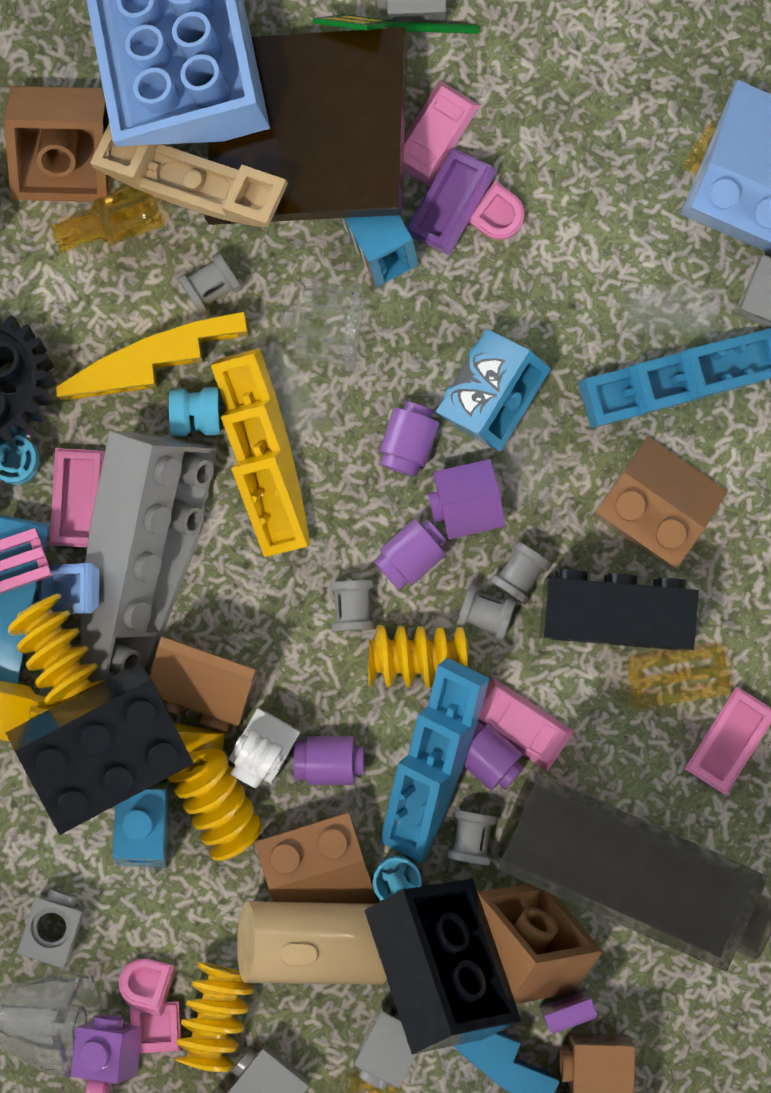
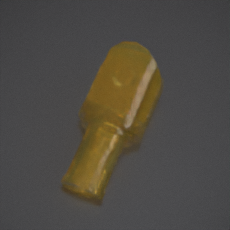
[51,187,165,254]

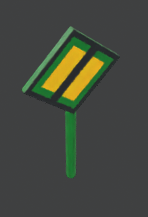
[312,14,480,34]

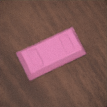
[403,80,481,187]
[50,448,104,547]
[478,677,574,771]
[684,686,771,795]

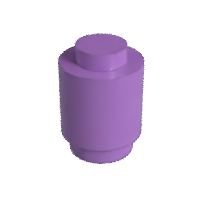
[379,401,440,477]
[373,519,447,591]
[464,721,524,791]
[294,736,366,785]

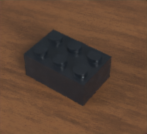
[539,569,699,651]
[6,662,194,835]
[364,878,521,1055]

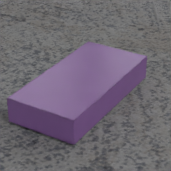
[407,148,497,255]
[539,989,597,1034]

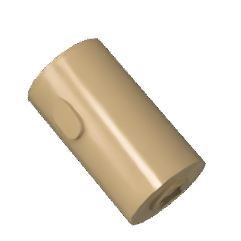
[237,901,387,985]

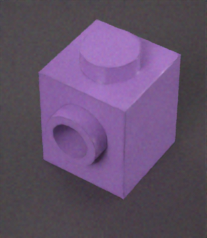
[428,459,506,539]
[70,1015,143,1084]

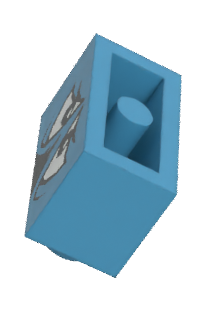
[436,329,551,452]

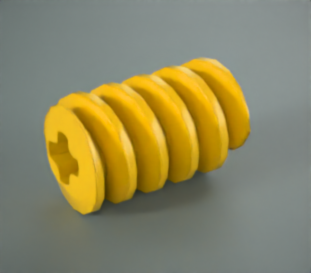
[8,594,104,706]
[368,625,468,688]
[167,748,262,861]
[172,962,255,1072]

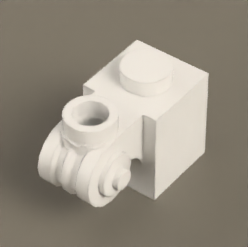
[228,708,301,788]

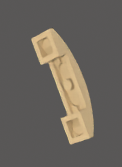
[90,123,288,227]

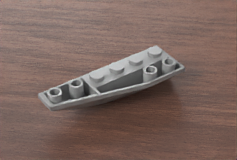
[81,431,217,682]

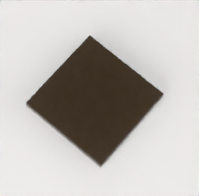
[205,27,408,225]

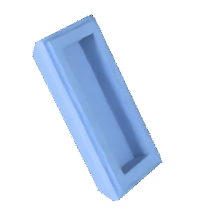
[38,563,99,614]

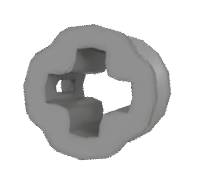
[178,252,242,315]
[490,541,553,605]
[330,580,376,632]
[456,584,516,641]
[447,809,498,865]

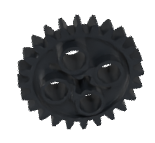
[0,315,56,451]

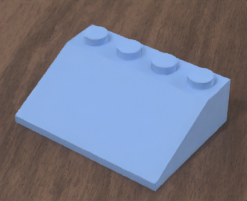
[87,0,270,147]
[680,80,771,254]

